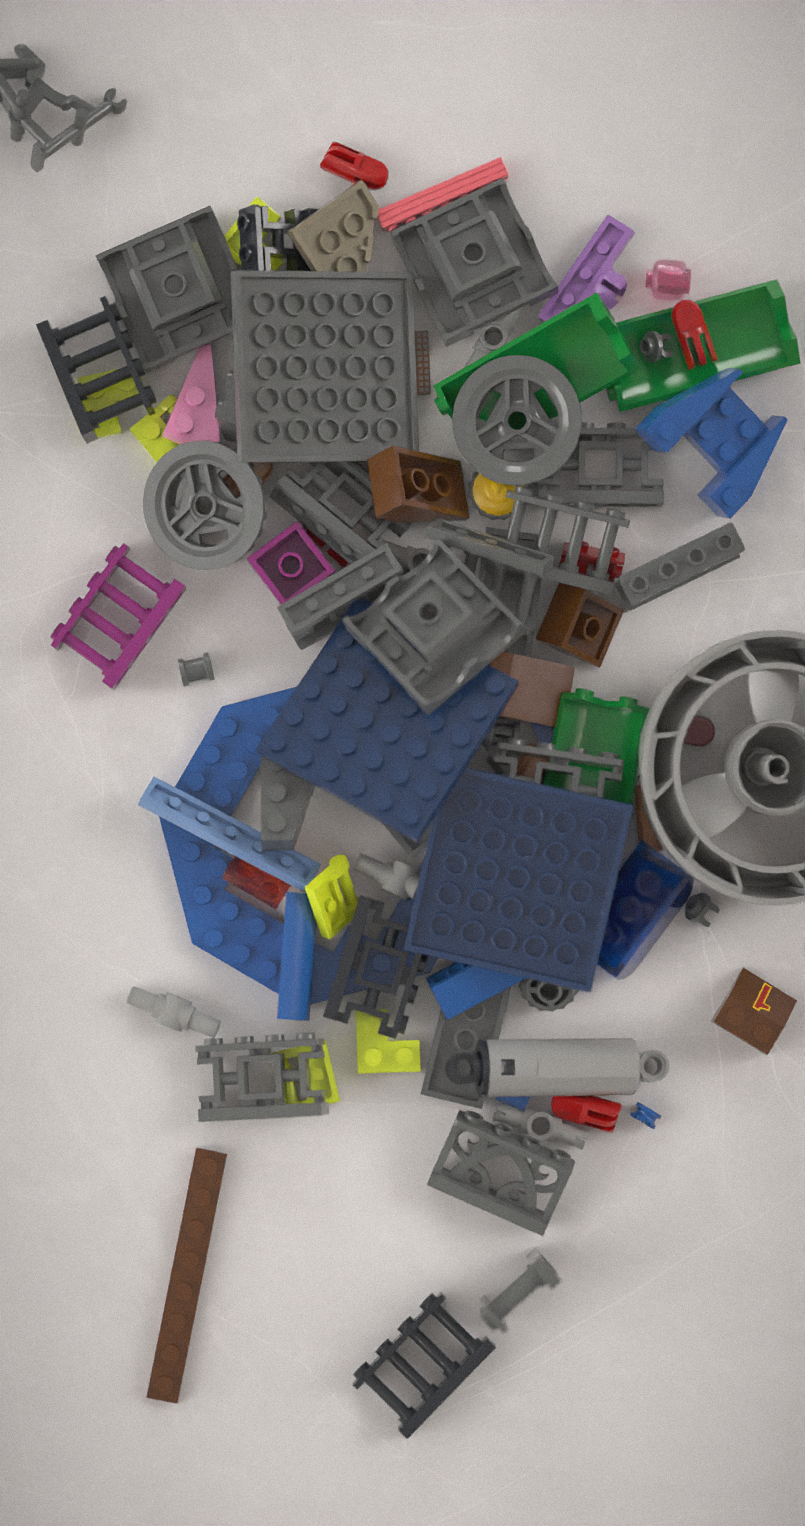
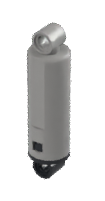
[445,1038,669,1097]

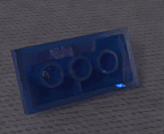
[597,840,694,980]

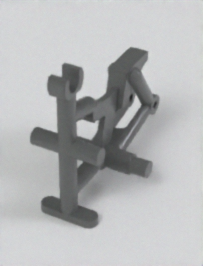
[0,44,127,172]

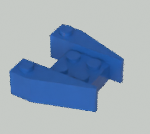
[634,368,788,519]

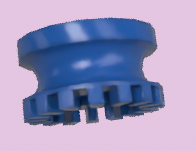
[630,1102,662,1129]

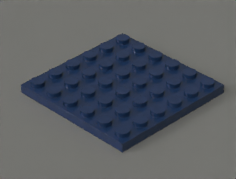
[256,597,519,843]
[404,767,633,993]

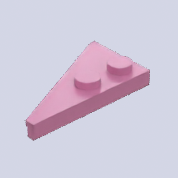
[162,343,220,444]

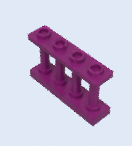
[50,543,187,690]

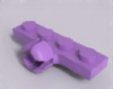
[537,215,635,323]

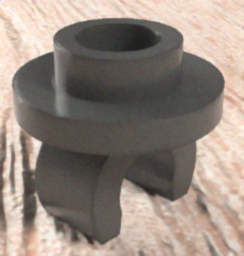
[640,331,673,363]
[685,892,720,927]

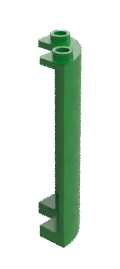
[606,279,801,412]
[433,292,641,430]
[544,688,650,804]

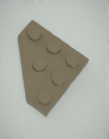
[287,180,379,272]

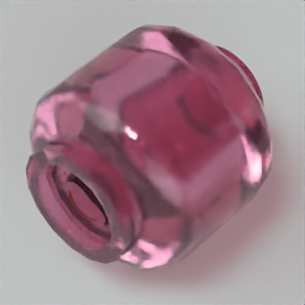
[646,259,691,301]

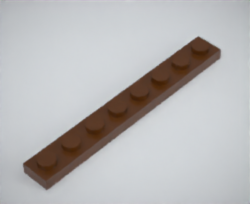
[146,1148,227,1404]

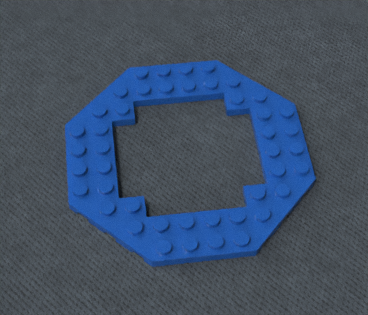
[159,687,439,1005]

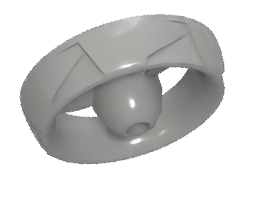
[638,630,805,905]

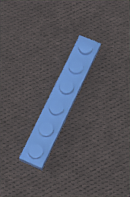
[138,777,321,893]

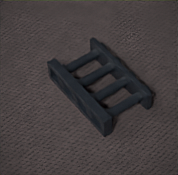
[36,296,157,444]
[353,1292,496,1439]

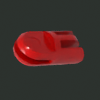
[320,141,389,190]
[672,300,718,370]
[551,1096,622,1133]

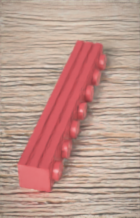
[377,157,508,233]

